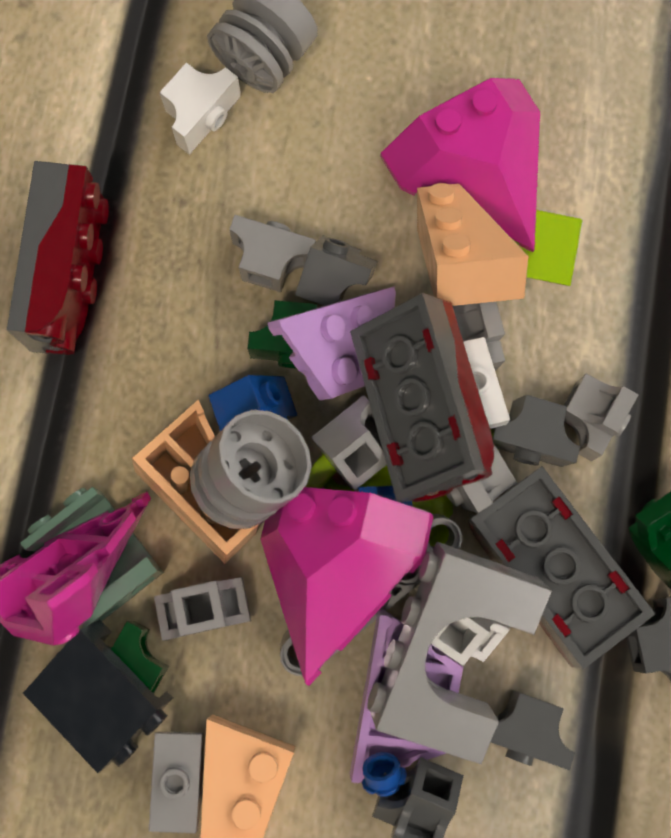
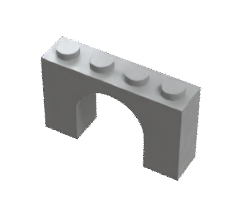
[367,542,552,764]

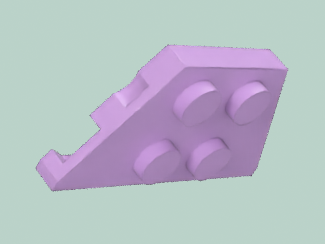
[267,287,396,400]
[350,609,463,783]

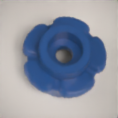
[362,752,407,797]

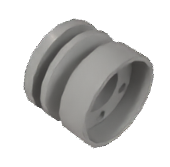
[207,0,318,93]
[190,410,311,529]

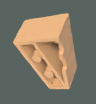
[417,183,528,306]
[132,400,259,564]
[200,714,295,838]

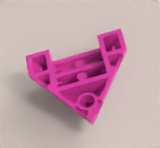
[380,78,540,252]
[260,487,434,686]
[0,491,151,646]

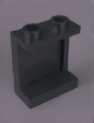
[23,619,173,774]

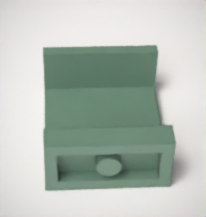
[20,487,164,627]

